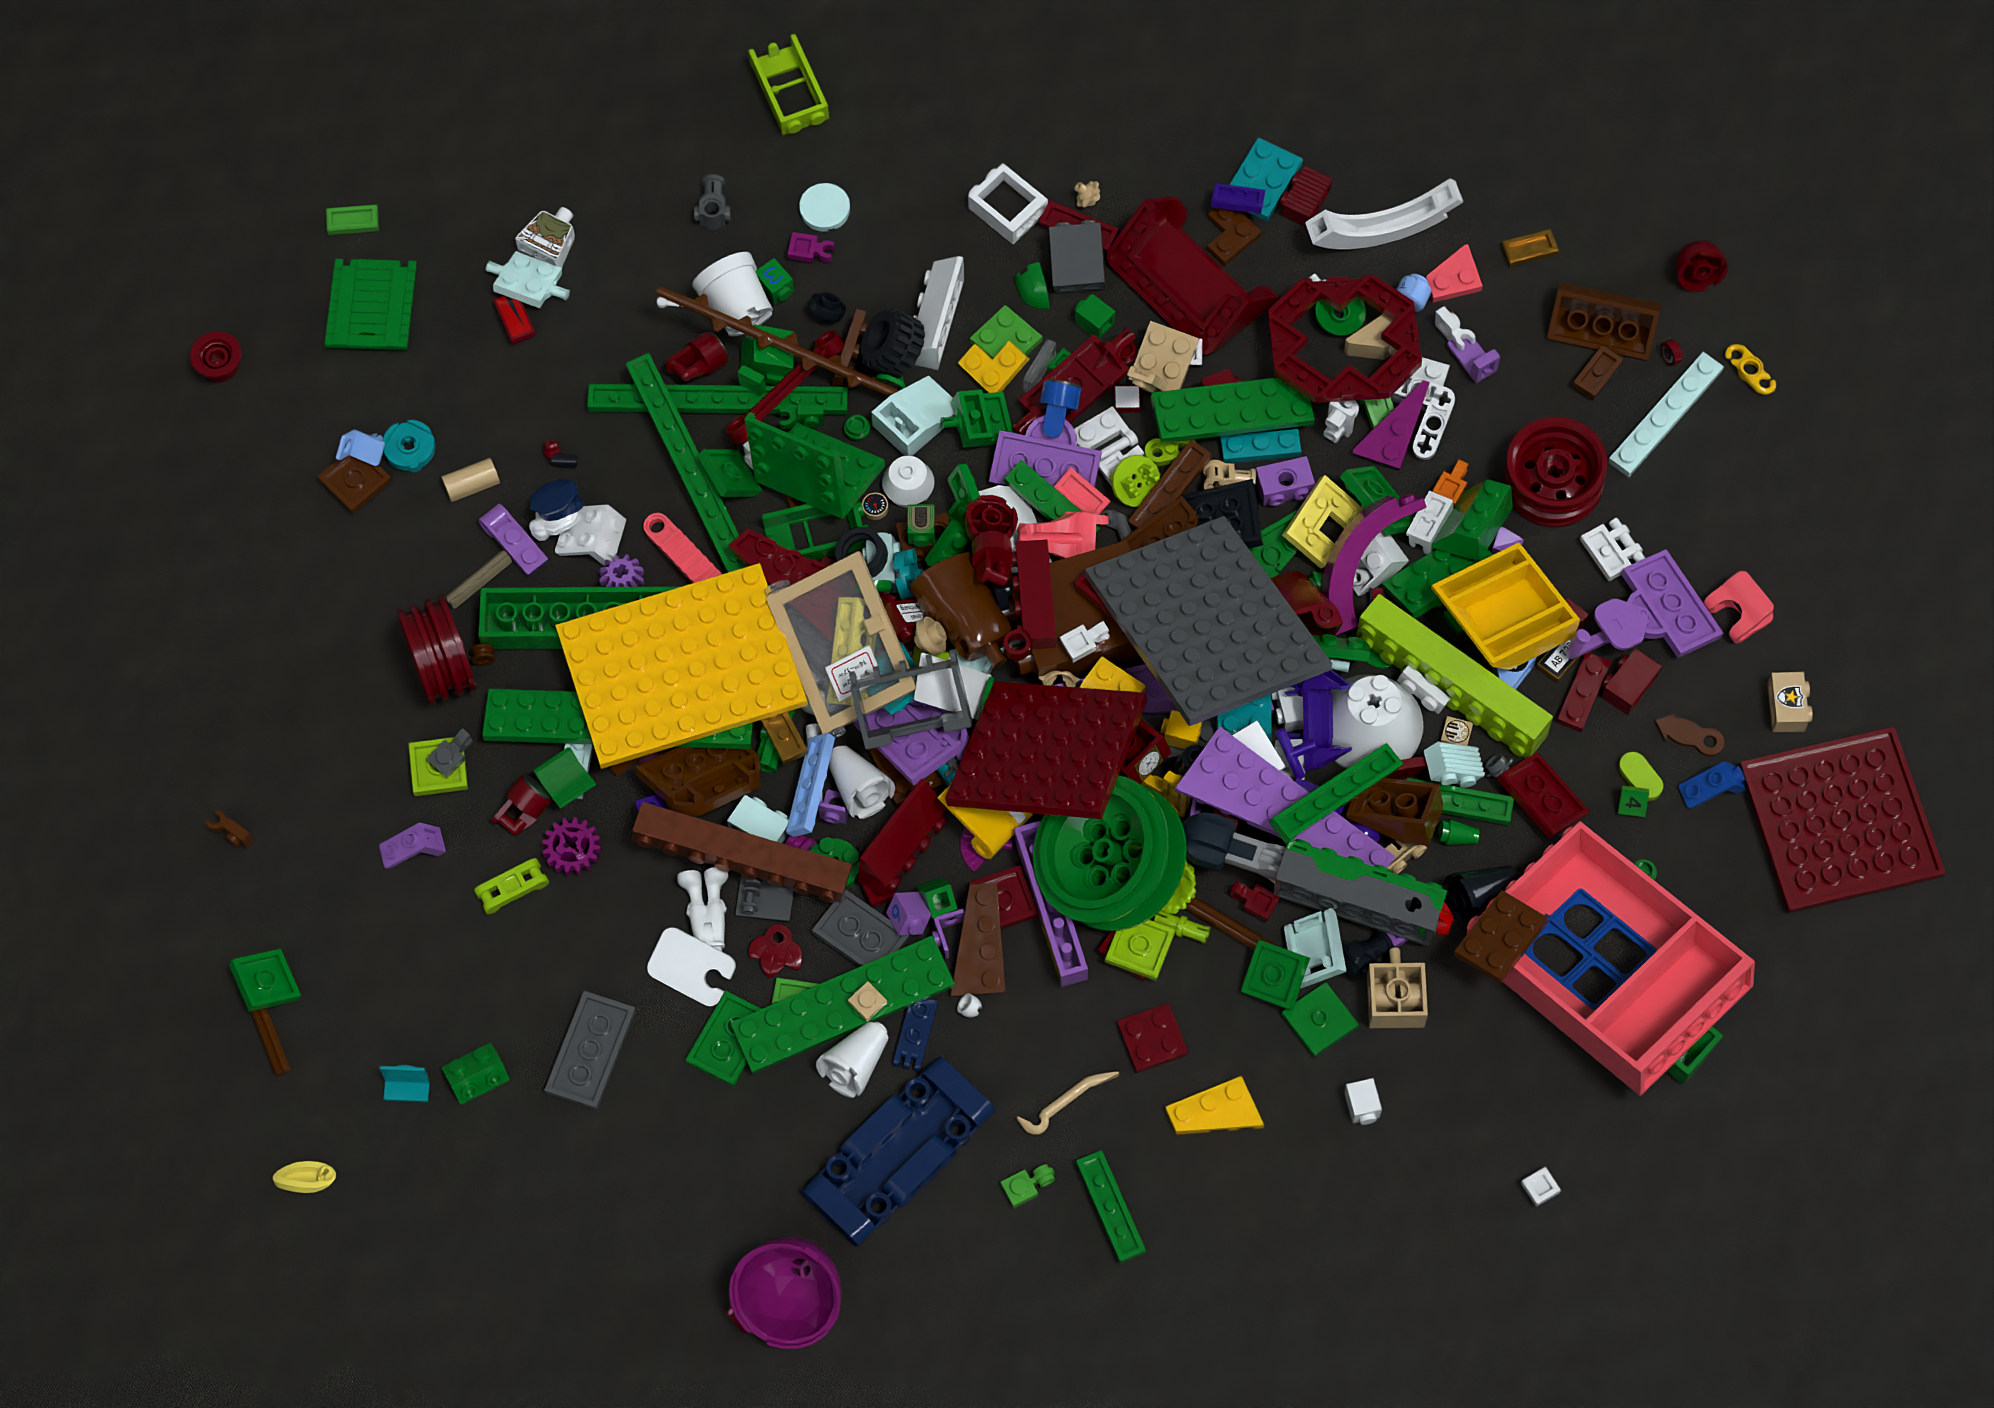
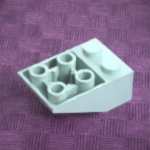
[872,376,955,456]

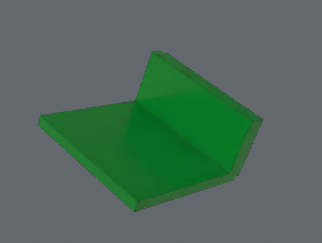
[534,747,596,809]

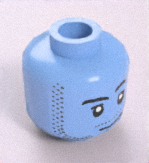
[1396,274,1431,312]

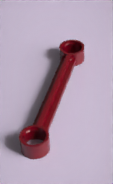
[725,330,845,445]

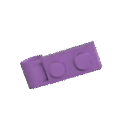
[478,504,548,578]

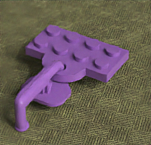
[1566,549,1724,659]

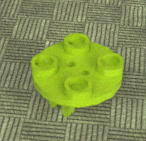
[1109,455,1160,507]

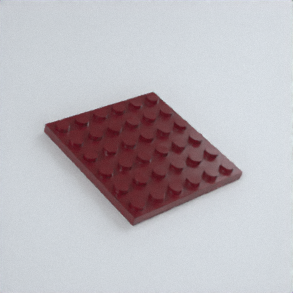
[945,681,1148,819]
[1739,726,1946,913]

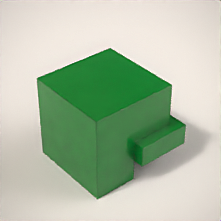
[741,324,794,385]

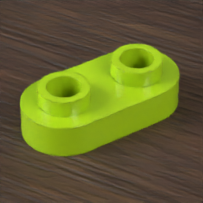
[1144,438,1196,466]

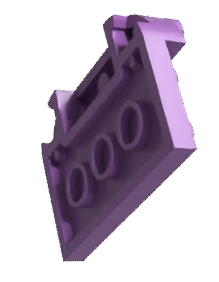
[853,700,970,786]

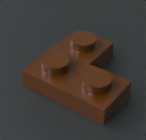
[1207,208,1262,267]

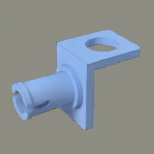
[336,429,385,466]

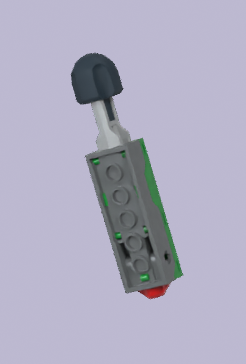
[1182,813,1454,947]

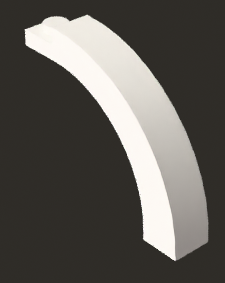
[1305,178,1463,249]

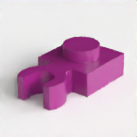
[788,232,835,263]

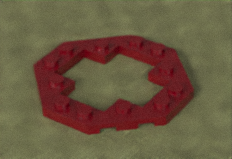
[1268,275,1422,403]

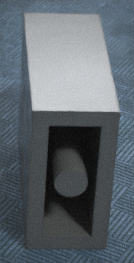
[1049,220,1106,293]

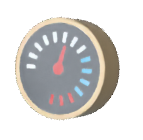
[862,493,888,520]

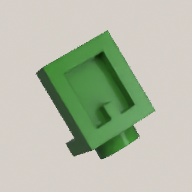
[1358,397,1395,429]

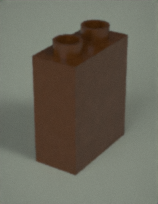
[1002,540,1142,686]

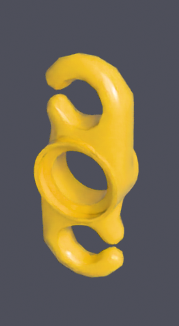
[1725,344,1776,395]

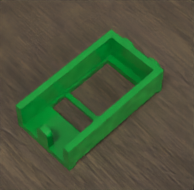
[762,501,868,561]

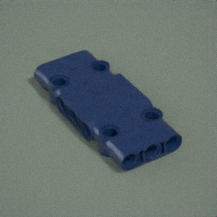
[801,1056,996,1247]

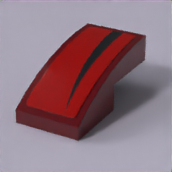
[493,295,536,344]

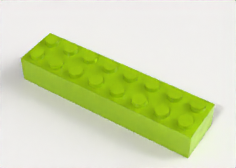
[1356,594,1553,759]

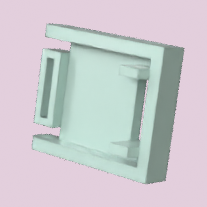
[1284,908,1347,988]

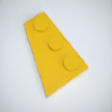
[1165,1076,1264,1135]

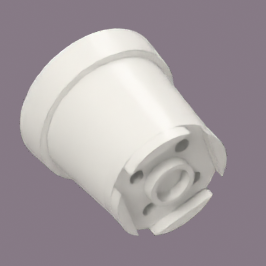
[692,252,773,337]

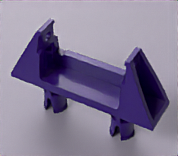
[1284,669,1352,771]

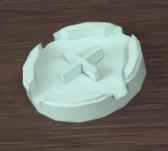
[800,183,850,232]

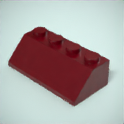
[858,779,948,898]

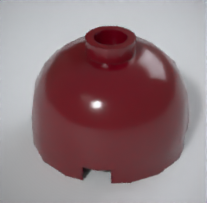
[1674,240,1728,292]
[964,495,1018,542]

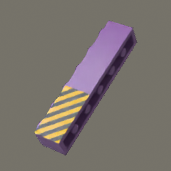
[1014,821,1088,987]

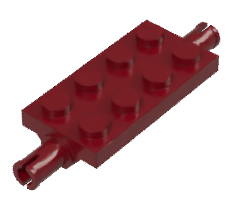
[1012,327,1136,435]

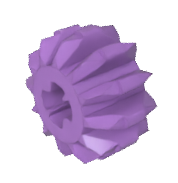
[599,554,644,587]

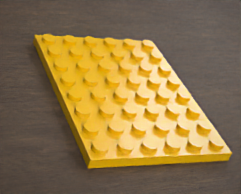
[556,563,808,769]

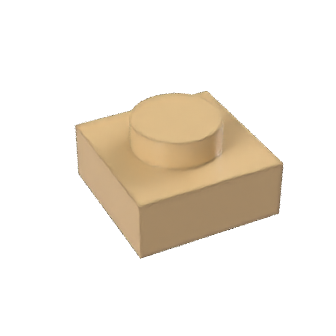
[848,982,887,1022]

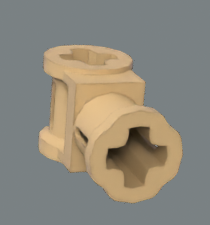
[1203,460,1256,489]

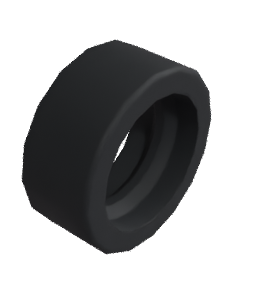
[835,527,888,579]

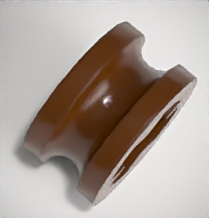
[470,644,495,666]

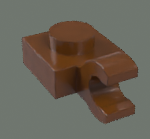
[205,810,254,850]

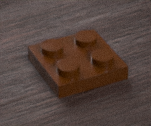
[317,455,392,514]

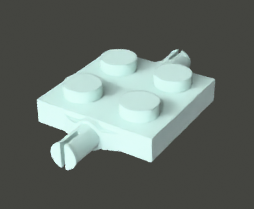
[486,251,570,308]

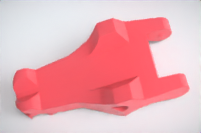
[1017,511,1109,560]

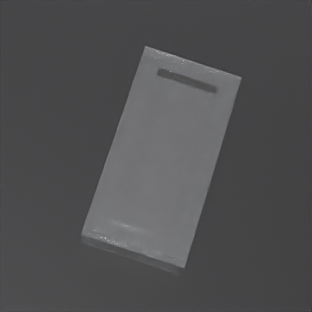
[1023,339,1056,393]

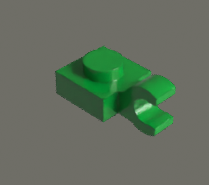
[780,405,825,430]

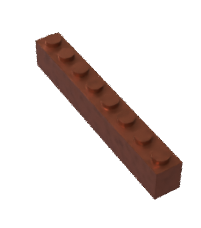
[632,802,852,903]

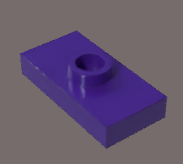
[1211,183,1266,214]

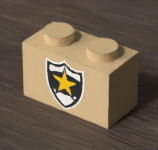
[1767,672,1812,732]

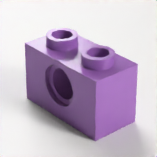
[1255,456,1315,506]

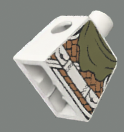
[515,207,575,268]

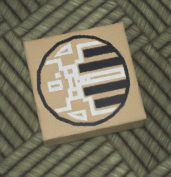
[1440,716,1473,745]

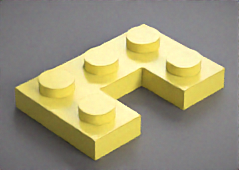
[1282,475,1363,568]

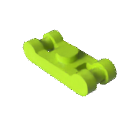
[474,858,550,914]

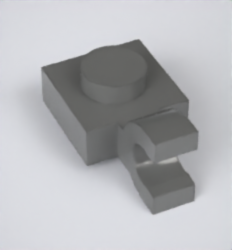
[426,728,473,778]

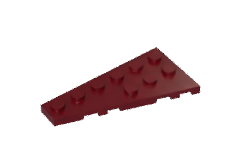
[729,528,897,647]

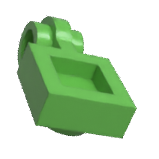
[1000,1164,1055,1209]

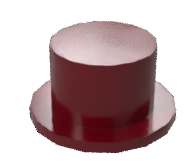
[190,331,242,382]

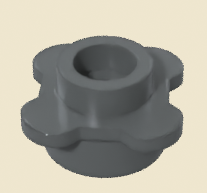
[1485,753,1513,778]

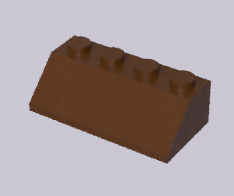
[1547,282,1661,360]

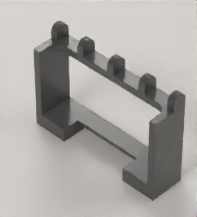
[849,649,972,749]

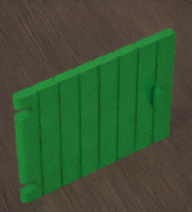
[324,259,417,350]

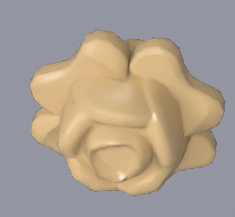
[1074,181,1100,208]

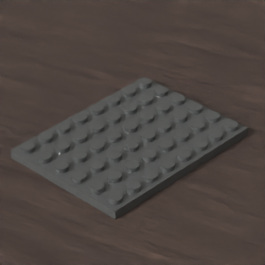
[1084,516,1332,726]

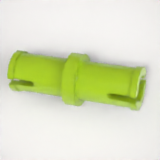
[1154,911,1211,944]

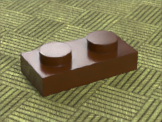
[1572,345,1624,400]

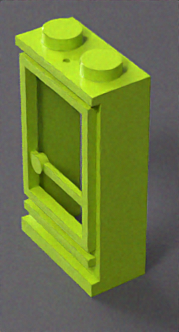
[748,34,829,136]

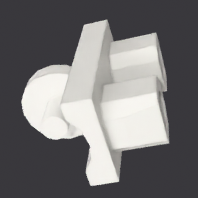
[1324,400,1359,443]

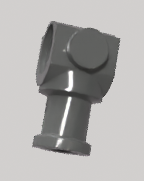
[694,174,731,230]

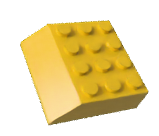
[1431,542,1580,670]

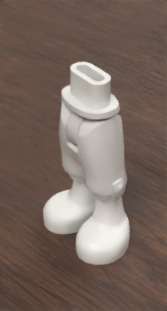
[677,867,728,951]

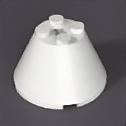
[1331,675,1423,769]

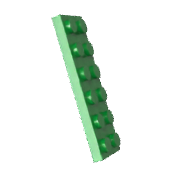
[1151,378,1315,443]

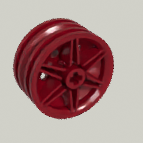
[1504,417,1608,527]
[396,594,476,706]

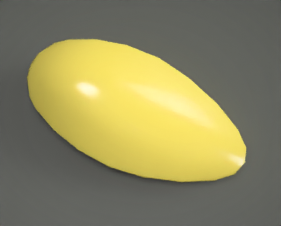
[273,1161,336,1193]

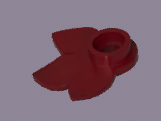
[748,924,802,978]

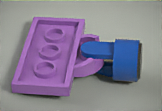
[989,379,1102,497]

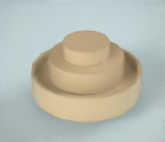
[914,616,947,656]

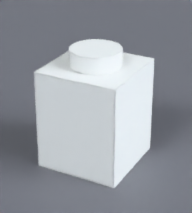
[1344,1078,1382,1125]

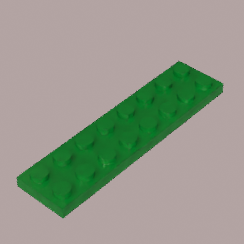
[730,935,955,1074]

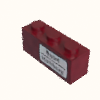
[885,599,925,643]

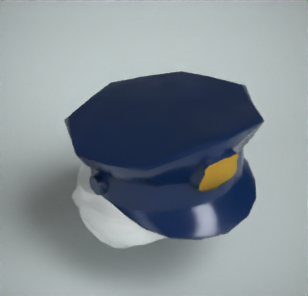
[529,478,584,541]

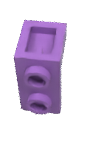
[1447,339,1500,383]
[379,822,446,869]

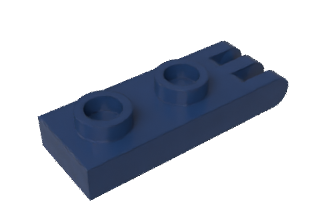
[893,999,938,1072]

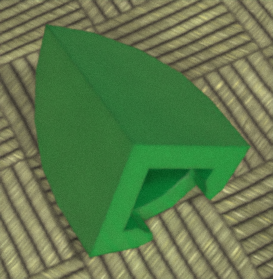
[1014,262,1050,309]

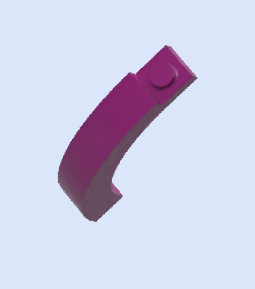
[1321,494,1427,636]

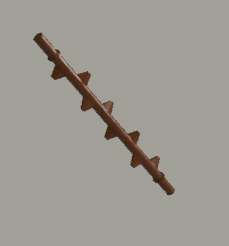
[656,285,899,396]

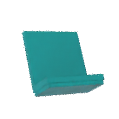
[380,1065,430,1103]

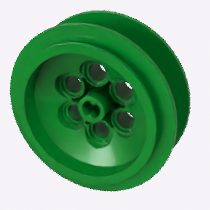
[1033,776,1187,931]

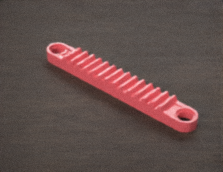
[643,513,722,584]

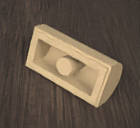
[441,458,500,502]

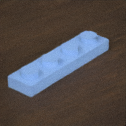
[786,733,835,837]

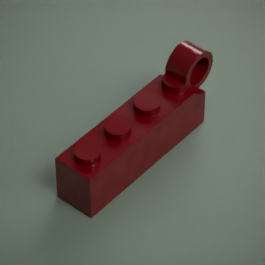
[1004,539,1056,661]

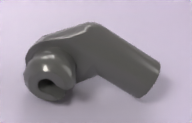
[1100,509,1132,541]

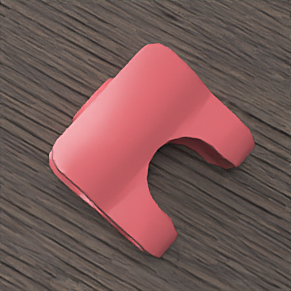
[1703,571,1774,644]

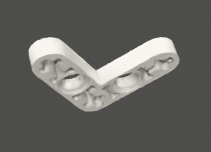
[1393,375,1455,460]

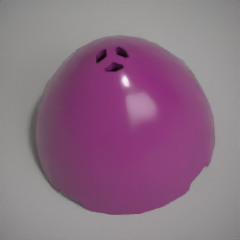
[729,1236,842,1349]

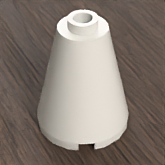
[828,746,895,819]
[816,1022,888,1098]

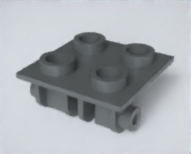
[735,875,794,922]

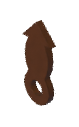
[1655,713,1725,757]

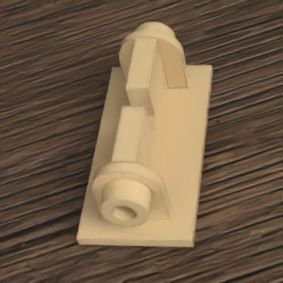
[1385,840,1427,874]

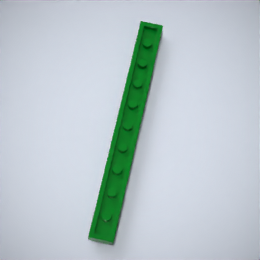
[625,353,747,573]
[588,384,848,415]

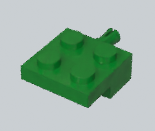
[940,389,1013,448]

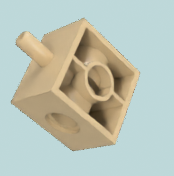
[1367,947,1428,1028]

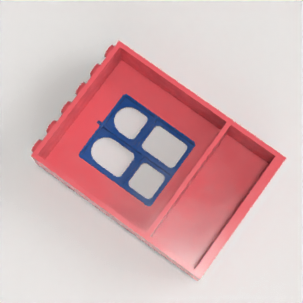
[1467,821,1755,1096]

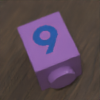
[886,892,931,935]

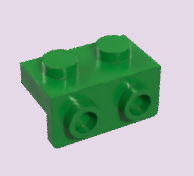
[441,1042,510,1104]

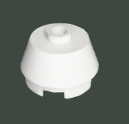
[882,456,934,508]

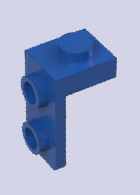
[1679,761,1747,809]

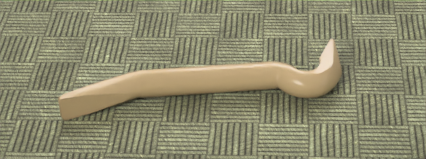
[1017,1072,1119,1135]

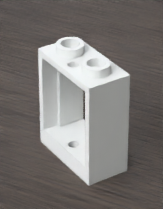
[968,163,1048,244]

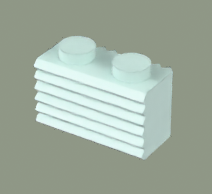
[1424,742,1485,788]

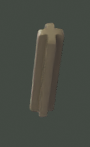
[445,550,512,609]

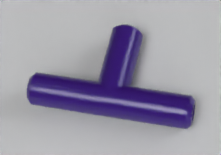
[1276,728,1317,779]

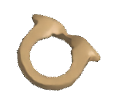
[1039,671,1080,687]

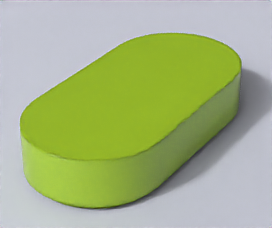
[1619,752,1663,801]

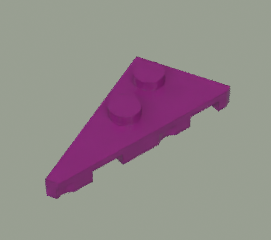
[1352,380,1430,469]

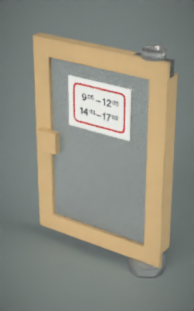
[764,551,916,738]

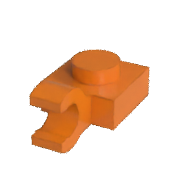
[1432,459,1469,507]

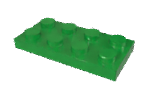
[1382,549,1493,619]

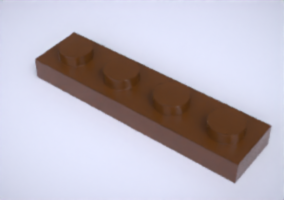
[1128,440,1212,529]

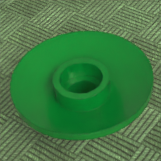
[1315,297,1366,336]

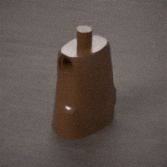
[910,552,1012,668]

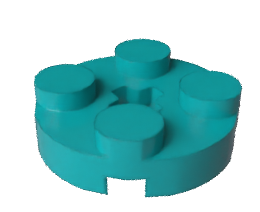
[383,420,436,473]
[894,549,924,600]

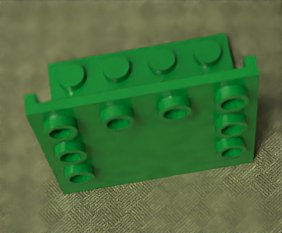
[744,412,885,519]

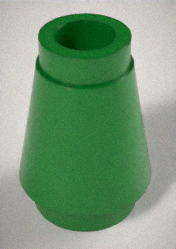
[1438,819,1479,845]

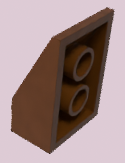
[1346,778,1444,846]

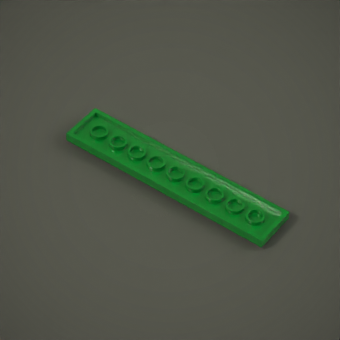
[483,689,754,749]

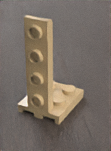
[1127,321,1200,393]

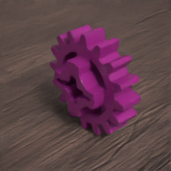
[542,817,602,876]

